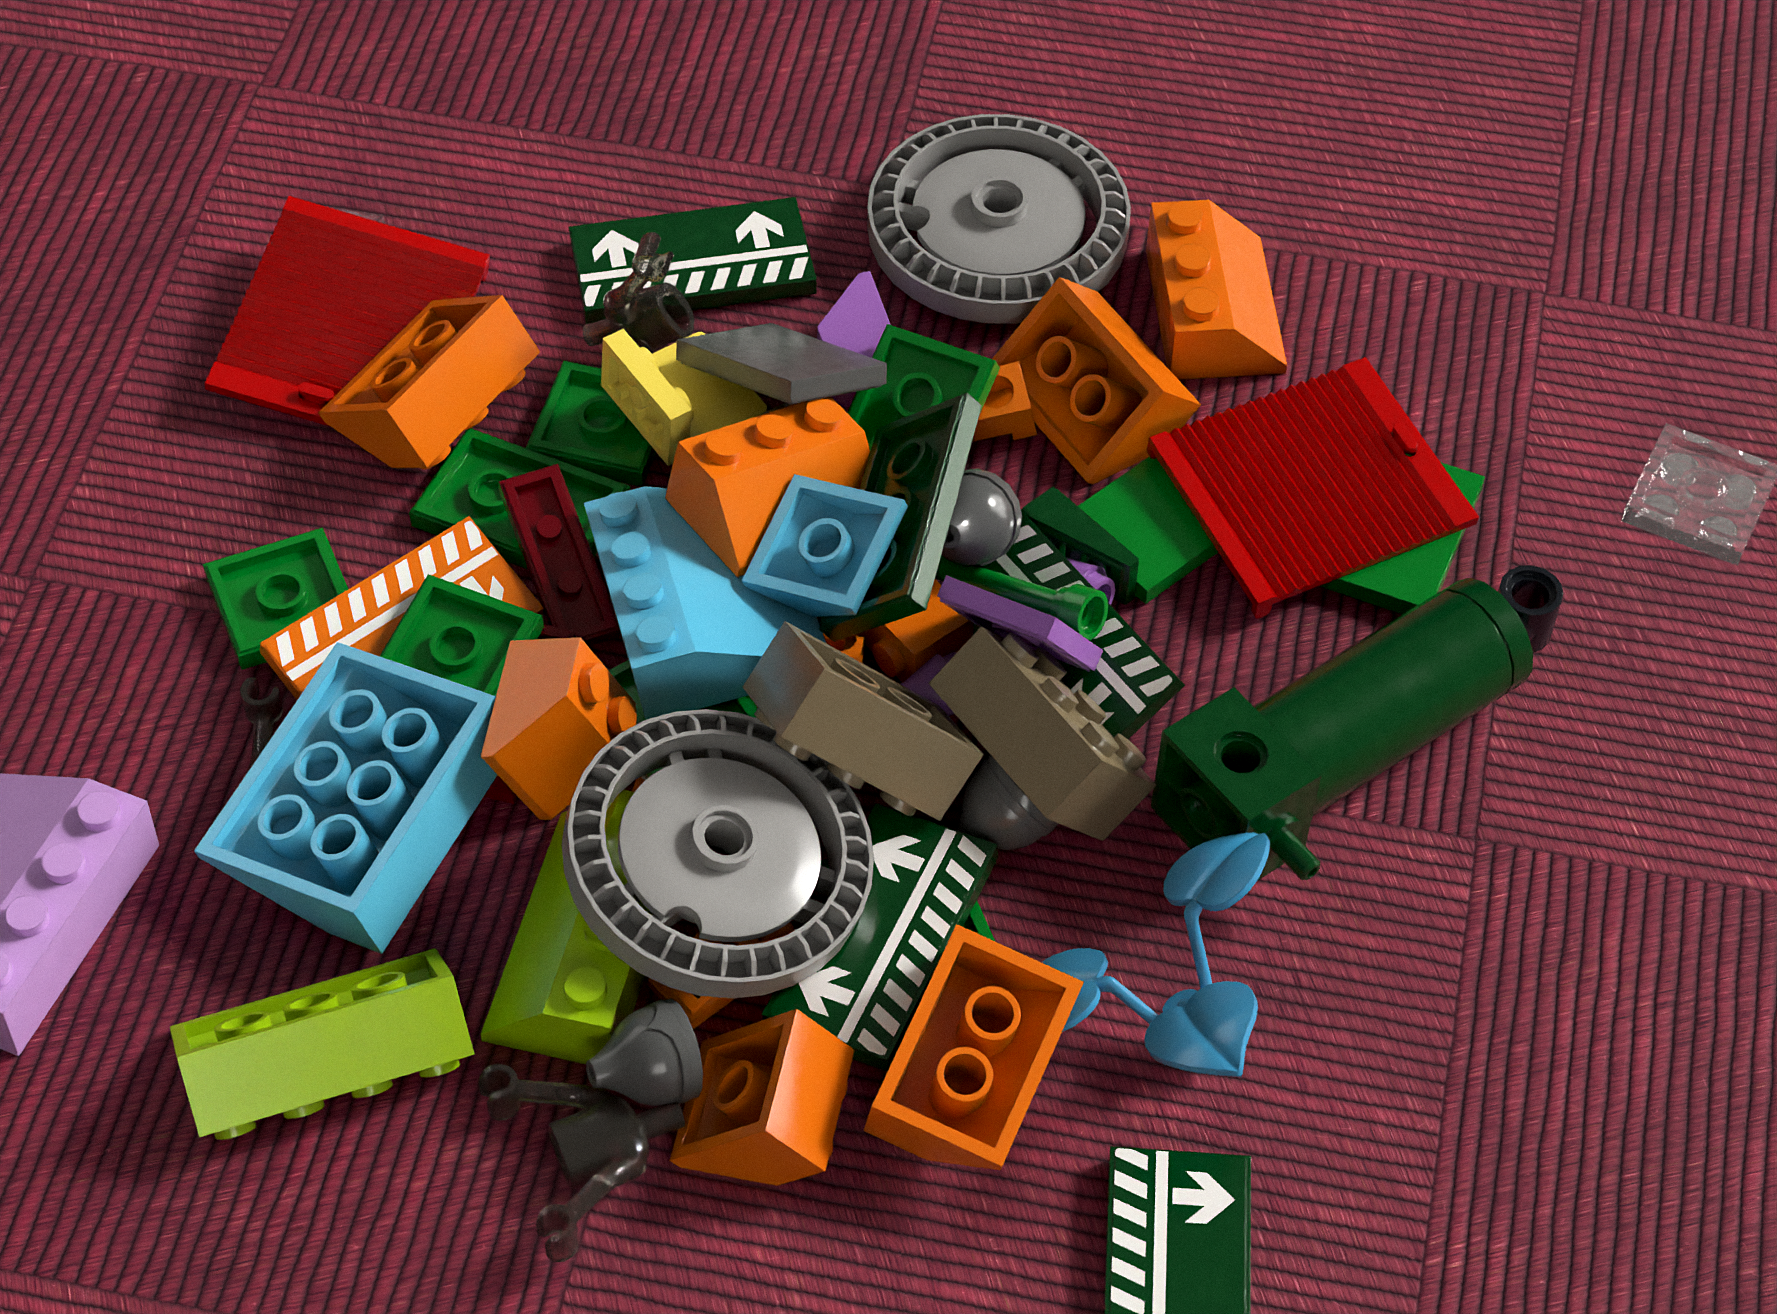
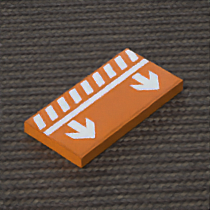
[260,516,544,700]

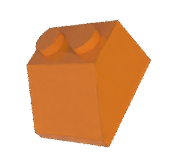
[481,637,637,820]
[670,1009,855,1186]

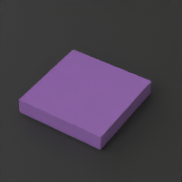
[937,575,1103,672]

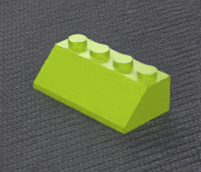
[481,790,653,1064]
[169,948,474,1140]

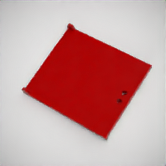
[205,196,490,427]
[1146,357,1479,619]

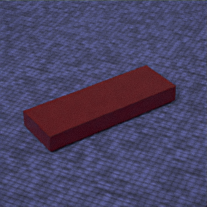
[499,464,620,647]

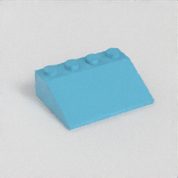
[584,486,826,720]
[194,642,497,954]

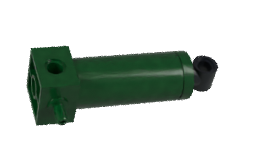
[1151,565,1564,881]

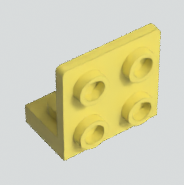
[601,329,767,466]

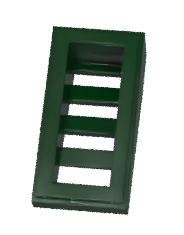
[1021,487,1139,605]

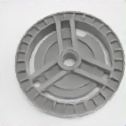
[867,114,1131,324]
[562,709,874,999]

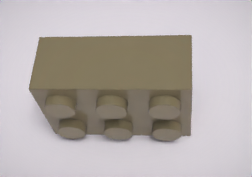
[743,621,983,821]
[928,626,1156,841]

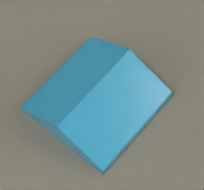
[742,474,908,617]

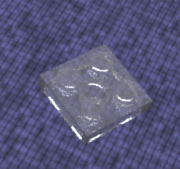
[1621,423,1777,566]

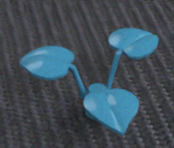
[1041,832,1270,1077]

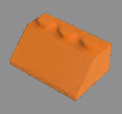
[1146,200,1287,380]
[992,277,1201,485]
[318,295,540,469]
[665,397,870,577]
[864,924,1084,1170]

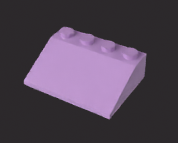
[0,773,159,1056]

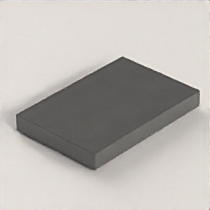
[676,323,887,404]

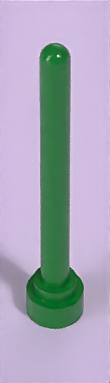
[935,555,1108,640]

